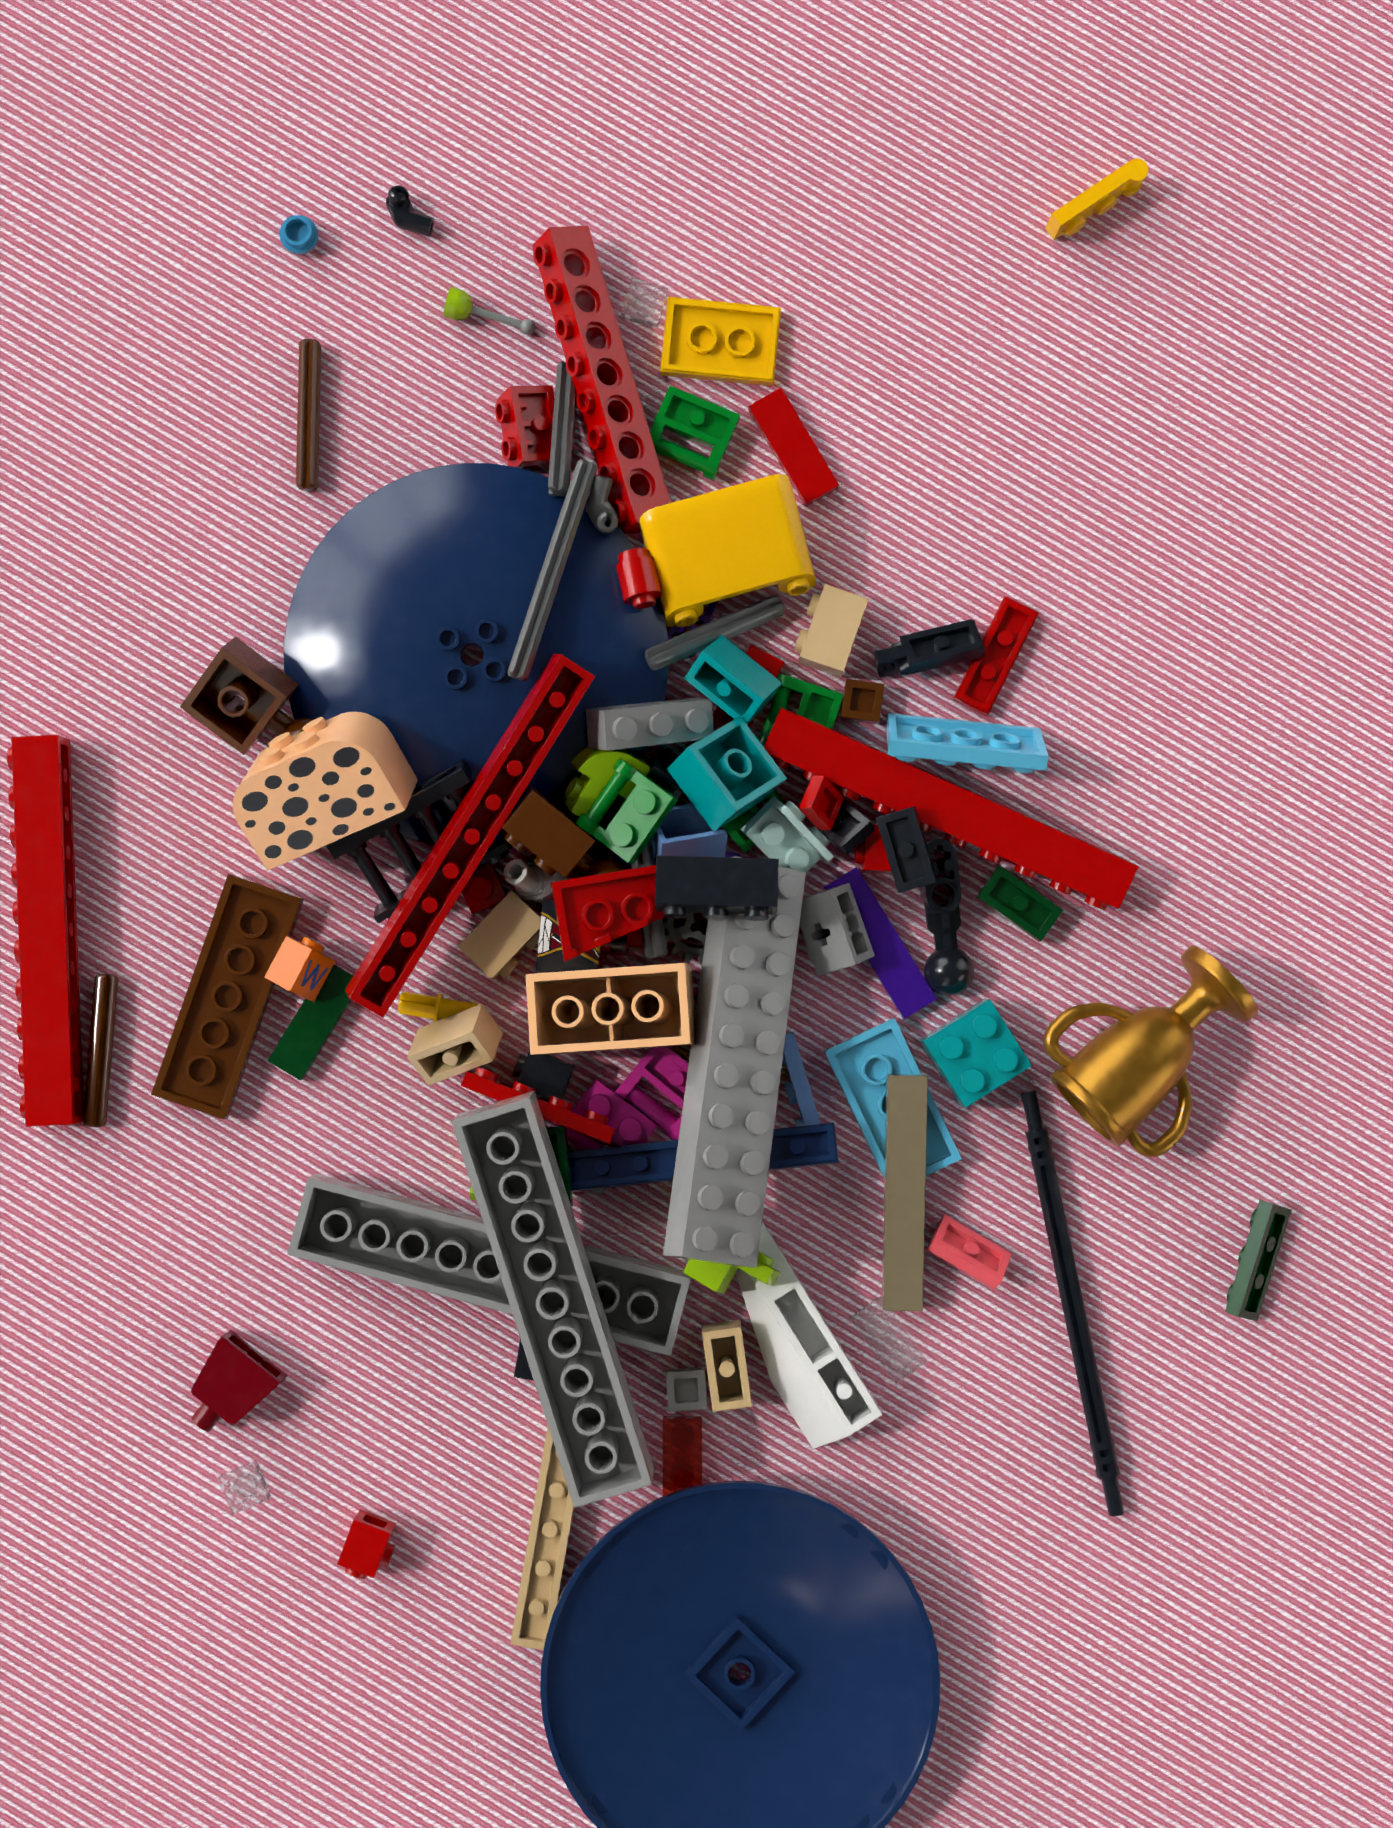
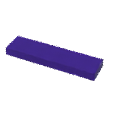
[823,867,937,1019]

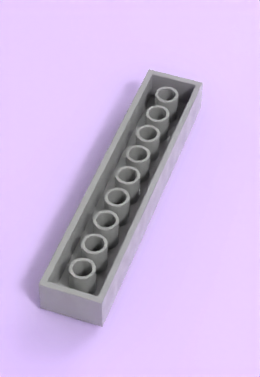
[663,856,806,1268]
[451,1091,654,1508]
[287,1174,691,1356]

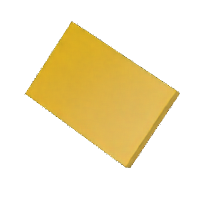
[660,297,781,386]

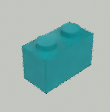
[684,635,782,725]

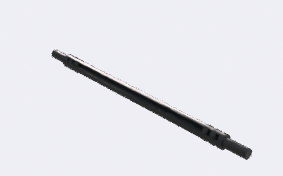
[1021,1090,1124,1517]

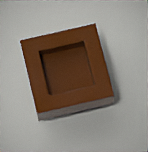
[840,679,884,724]

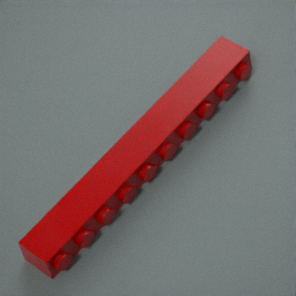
[345,654,595,1018]
[763,707,1139,911]
[7,735,84,1127]

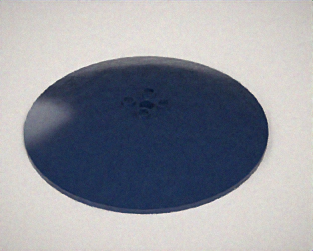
[284,463,669,848]
[540,1480,940,1828]

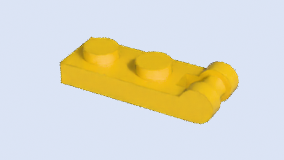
[1045,158,1149,240]

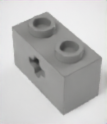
[799,883,875,976]

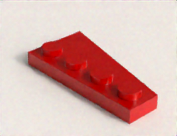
[551,856,709,961]
[461,1067,615,1144]

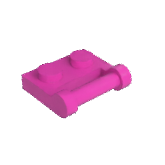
[614,1047,689,1140]
[560,1078,658,1150]

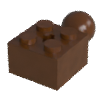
[180,637,314,755]
[500,784,626,878]

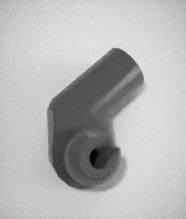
[586,474,619,533]

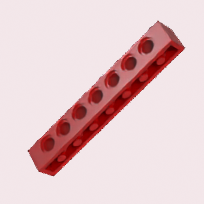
[532,226,671,535]

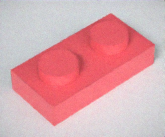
[927,1214,1011,1289]

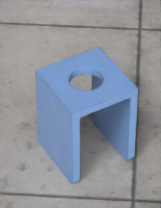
[651,803,727,865]

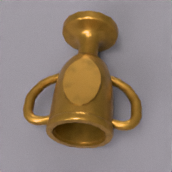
[1043,945,1259,1157]

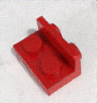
[495,385,555,469]

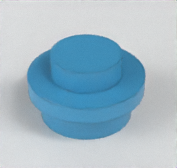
[279,215,318,255]

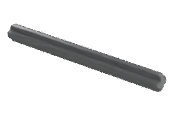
[507,459,597,681]

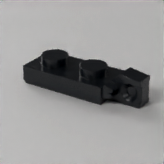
[874,619,985,677]

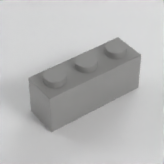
[585,698,714,750]

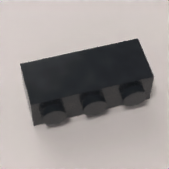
[655,856,779,921]

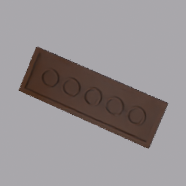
[151,874,304,1120]

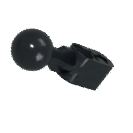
[919,838,974,996]

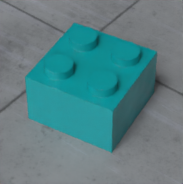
[667,716,787,832]
[919,999,1032,1108]

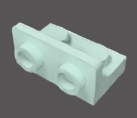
[740,797,834,872]

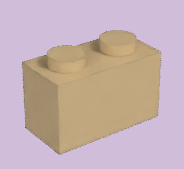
[794,584,869,678]
[458,890,541,979]
[407,1004,503,1086]
[702,1320,752,1412]

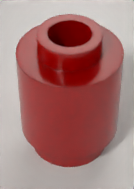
[616,548,662,610]

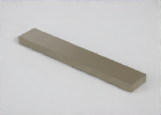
[882,1074,928,1311]

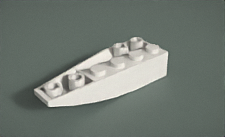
[736,1221,882,1449]

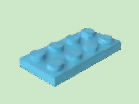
[886,713,1049,773]
[824,1018,962,1179]

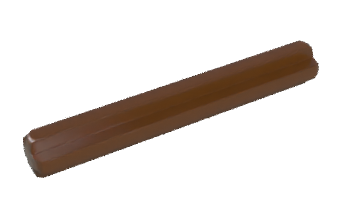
[296,339,321,491]
[83,974,118,1127]

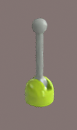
[443,287,536,335]

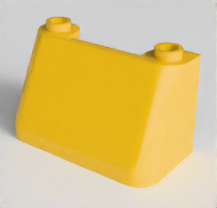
[639,474,816,627]

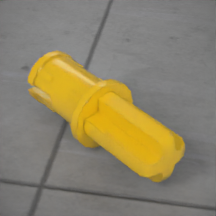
[398,991,477,1023]

